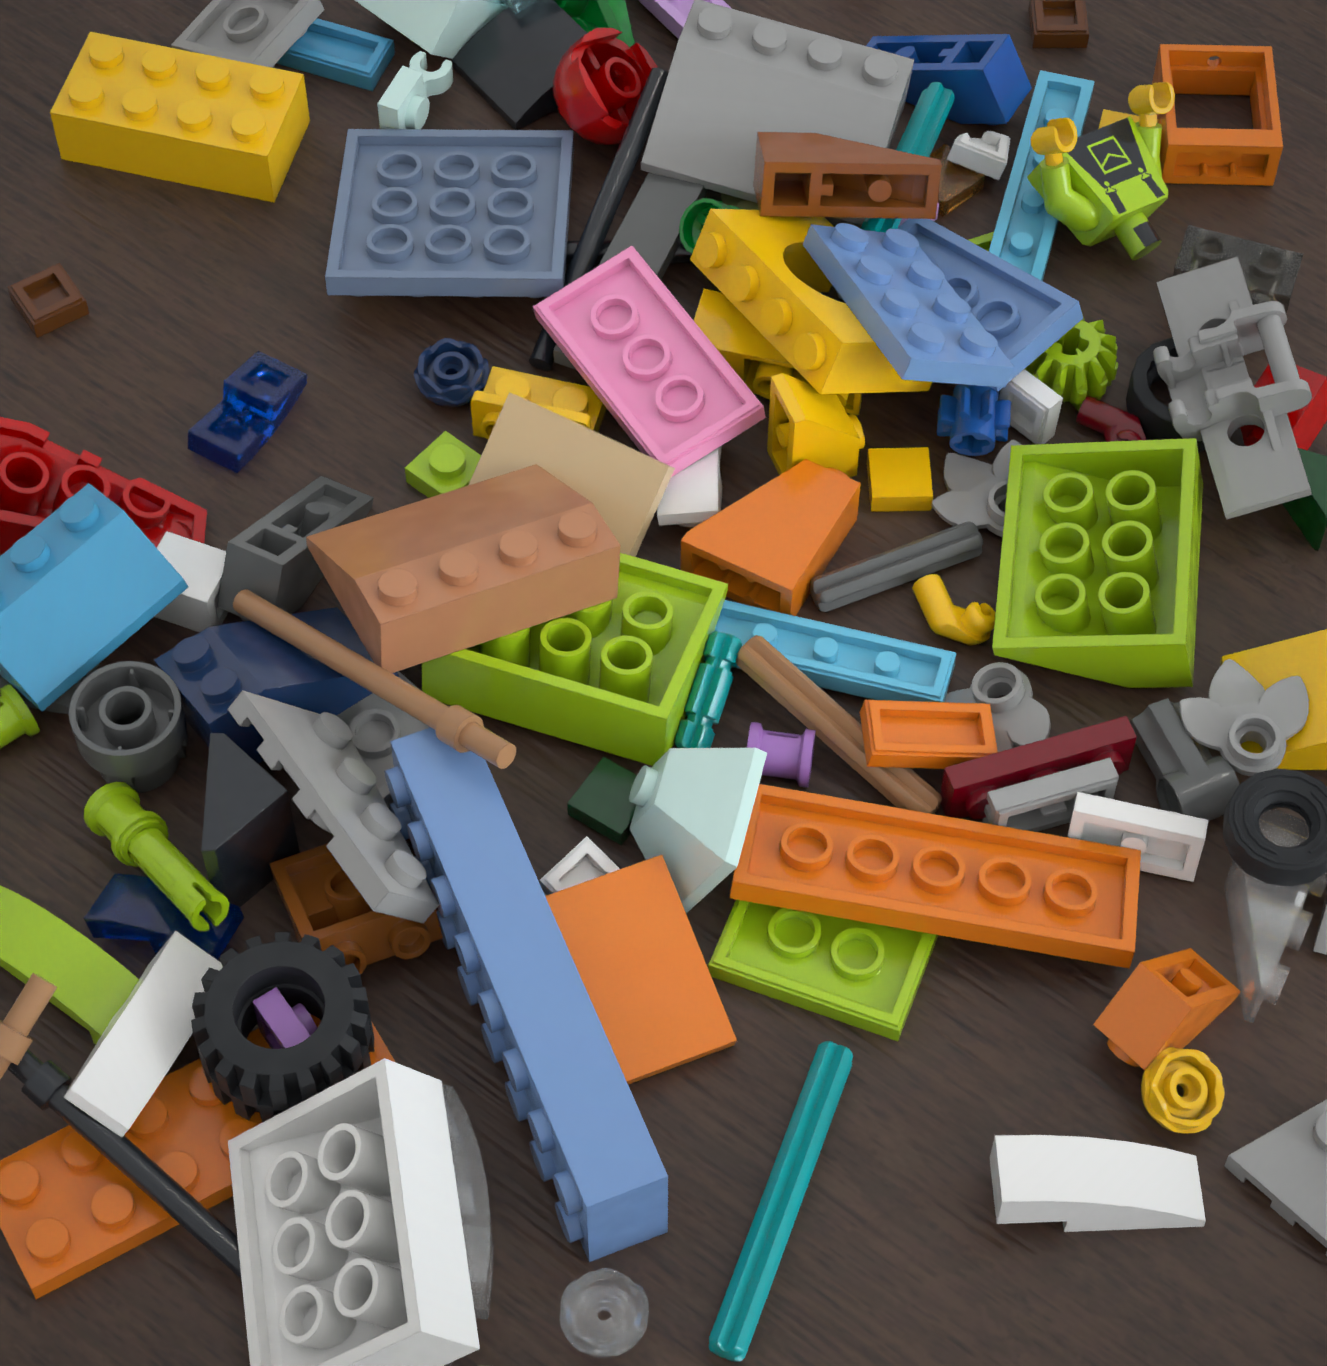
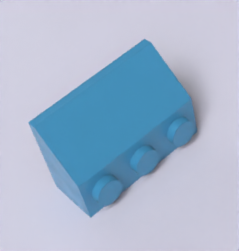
[0,483,188,711]

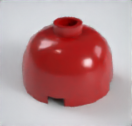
[553,28,658,145]

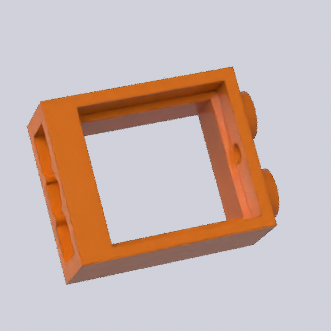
[1152,44,1283,186]

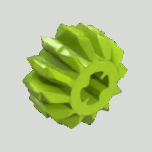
[1025,310,1118,411]

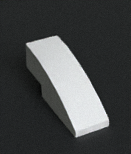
[64,931,223,1137]
[990,1135,1206,1232]

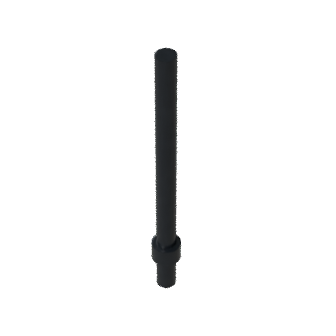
[529,68,669,371]
[7,1050,241,1279]

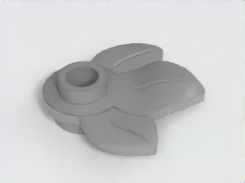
[932,440,1021,537]
[1179,659,1309,776]
[945,662,1051,752]

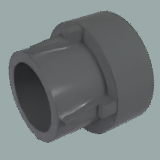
[69,661,188,793]

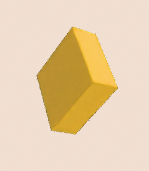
[867,447,933,512]

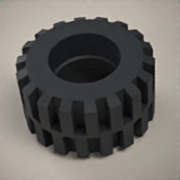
[191,932,374,1123]

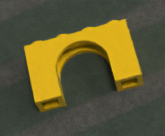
[690,209,932,394]

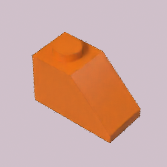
[1093,948,1241,1070]

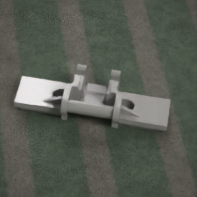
[1153,256,1312,520]

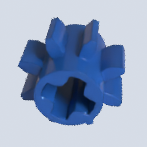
[937,384,1011,456]

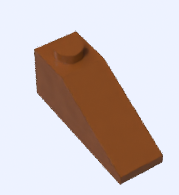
[753,132,942,219]

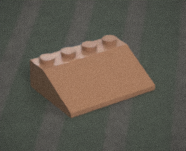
[306,464,621,673]

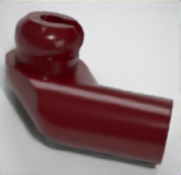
[1076,396,1147,442]

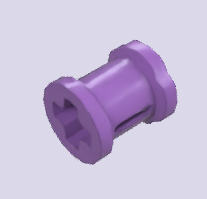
[747,722,816,788]

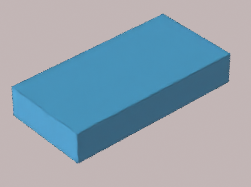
[276,18,395,91]

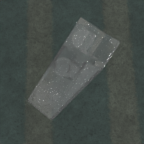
[1224,808,1327,1023]

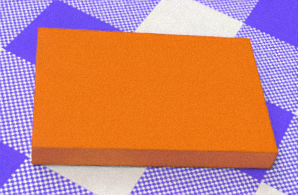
[545,855,737,1085]

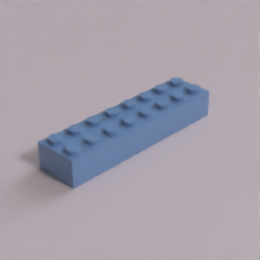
[384,727,668,1262]

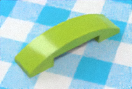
[0,885,139,1044]

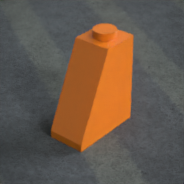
[681,459,861,616]

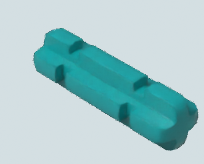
[675,631,742,748]

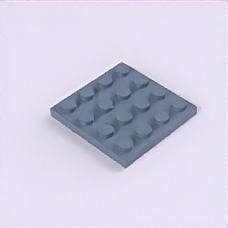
[325,129,574,298]

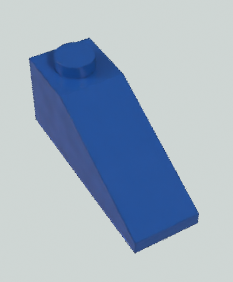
[866,34,1032,125]

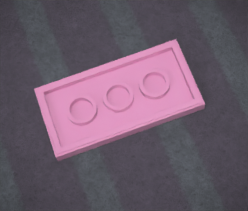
[533,246,766,477]

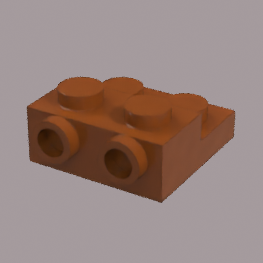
[269,843,443,975]

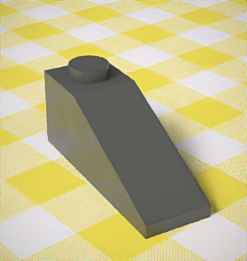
[217,476,374,621]

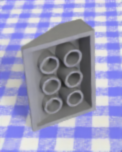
[640,0,914,228]

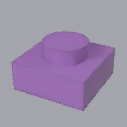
[252,987,317,1049]

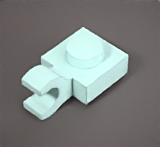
[377,51,453,129]

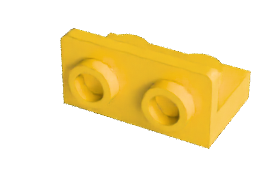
[471,366,606,439]

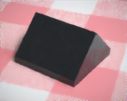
[201,733,300,915]

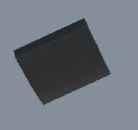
[452,0,587,130]

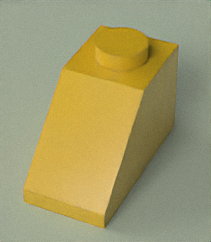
[767,373,865,478]

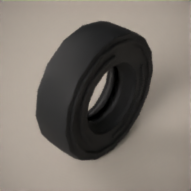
[1223,768,1327,887]

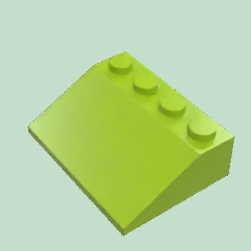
[992,438,1203,688]
[422,553,728,766]

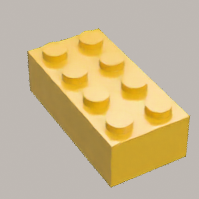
[50,32,310,203]

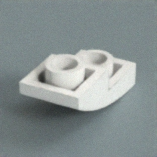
[657,446,723,527]

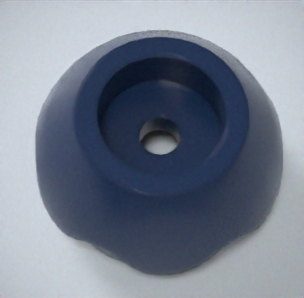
[414,338,489,407]

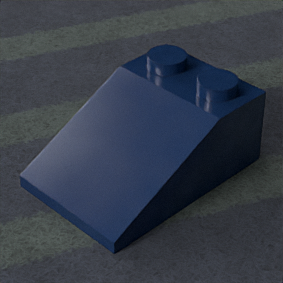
[154,607,399,764]

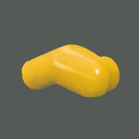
[912,574,995,646]

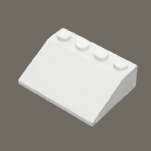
[228,1058,480,1366]

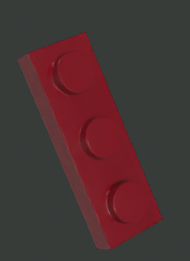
[940,716,1137,819]

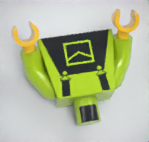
[1027,82,1175,260]

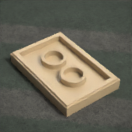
[469,392,675,557]

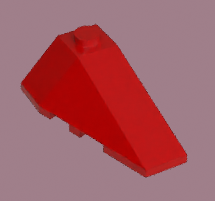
[0,417,207,556]

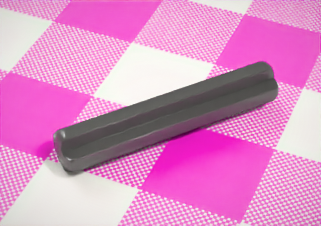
[810,521,984,612]

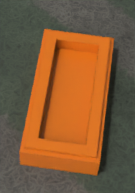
[860,700,998,769]

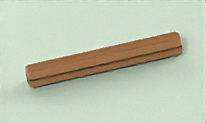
[736,635,942,814]

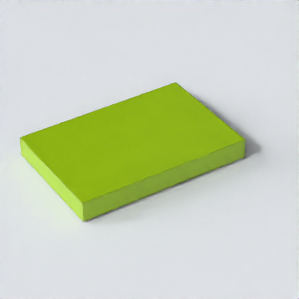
[708,900,938,1041]

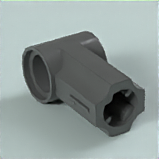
[1130,699,1239,821]

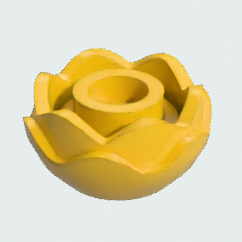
[1141,1047,1225,1133]

